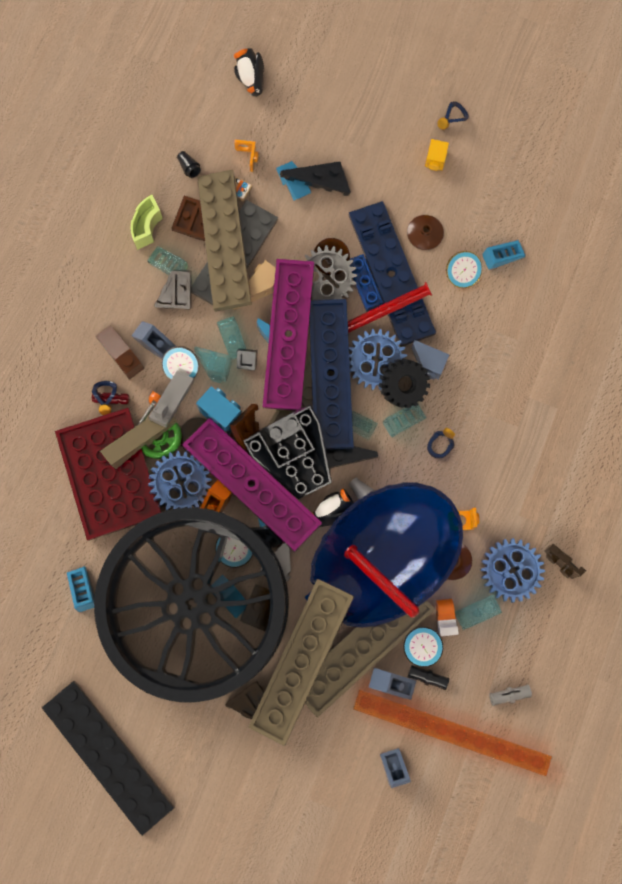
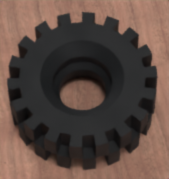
[379,359,430,408]

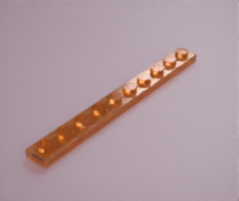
[353,690,552,776]

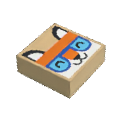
[235,177,252,202]

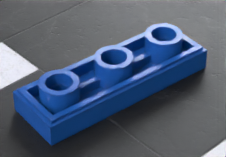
[350,254,384,312]

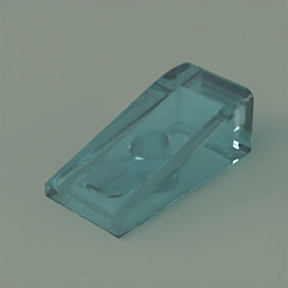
[217,316,246,360]

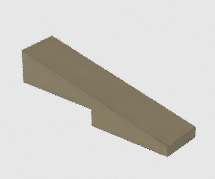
[100,416,178,469]

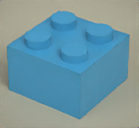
[196,386,242,435]

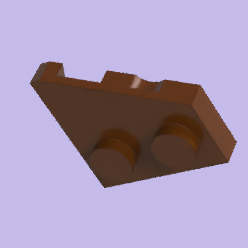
[171,196,205,241]

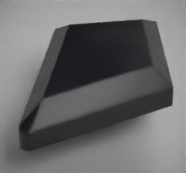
[251,527,283,549]

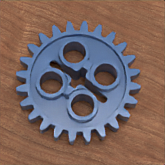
[349,329,407,390]
[148,451,212,511]
[480,538,545,603]

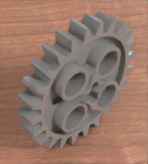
[305,245,357,300]

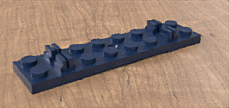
[348,201,436,347]
[309,299,354,449]

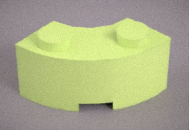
[131,195,163,250]

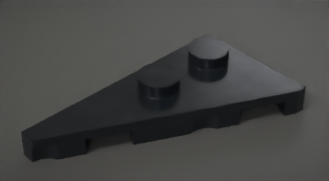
[280,161,351,196]
[326,446,378,468]

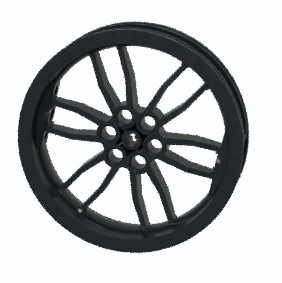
[94,508,289,703]

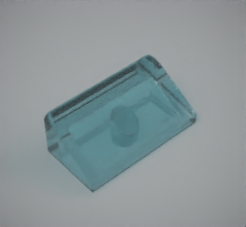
[352,410,378,440]

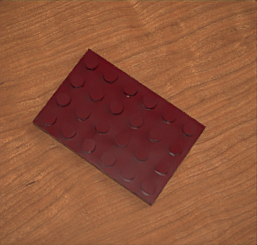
[55,408,161,541]

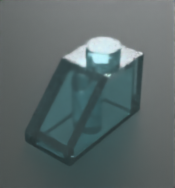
[194,346,233,383]
[455,595,502,630]

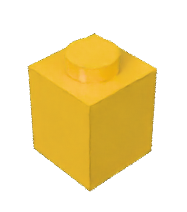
[425,139,449,171]

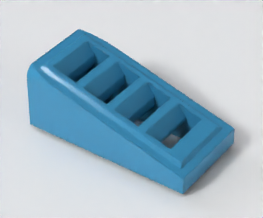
[482,240,526,270]
[67,567,95,612]

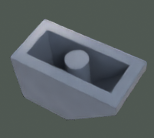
[131,321,176,359]
[411,340,449,380]
[369,668,416,700]

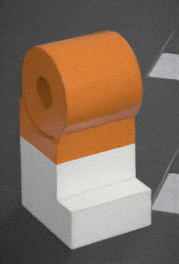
[436,598,459,637]

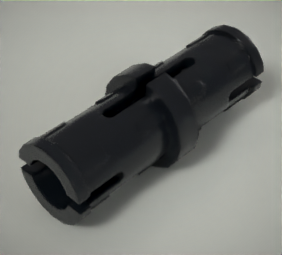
[407,665,450,690]

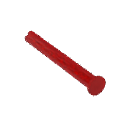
[348,282,433,333]
[344,545,419,618]

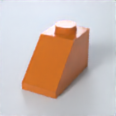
[200,480,233,513]

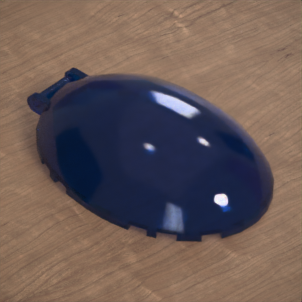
[304,482,463,628]

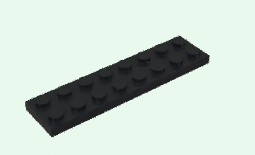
[42,681,175,836]

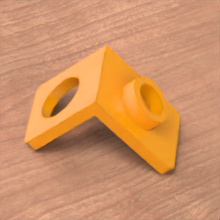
[234,140,259,172]
[450,507,479,531]

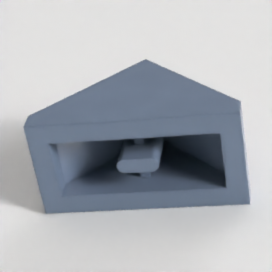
[380,748,411,788]

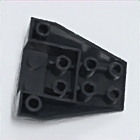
[243,405,332,499]

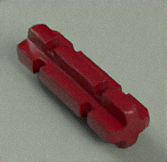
[92,392,130,405]

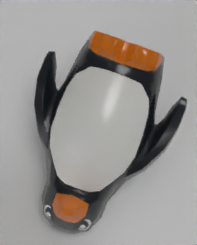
[234,48,264,97]
[311,488,357,527]

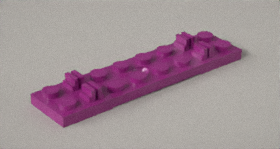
[262,259,314,411]
[182,418,322,552]

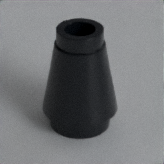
[177,151,201,178]

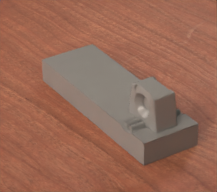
[149,371,194,428]

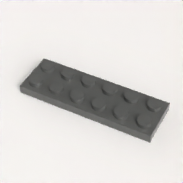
[191,200,278,305]

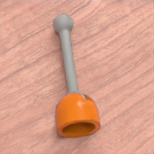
[135,391,161,427]

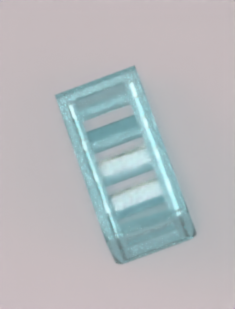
[147,246,188,275]
[383,405,426,437]

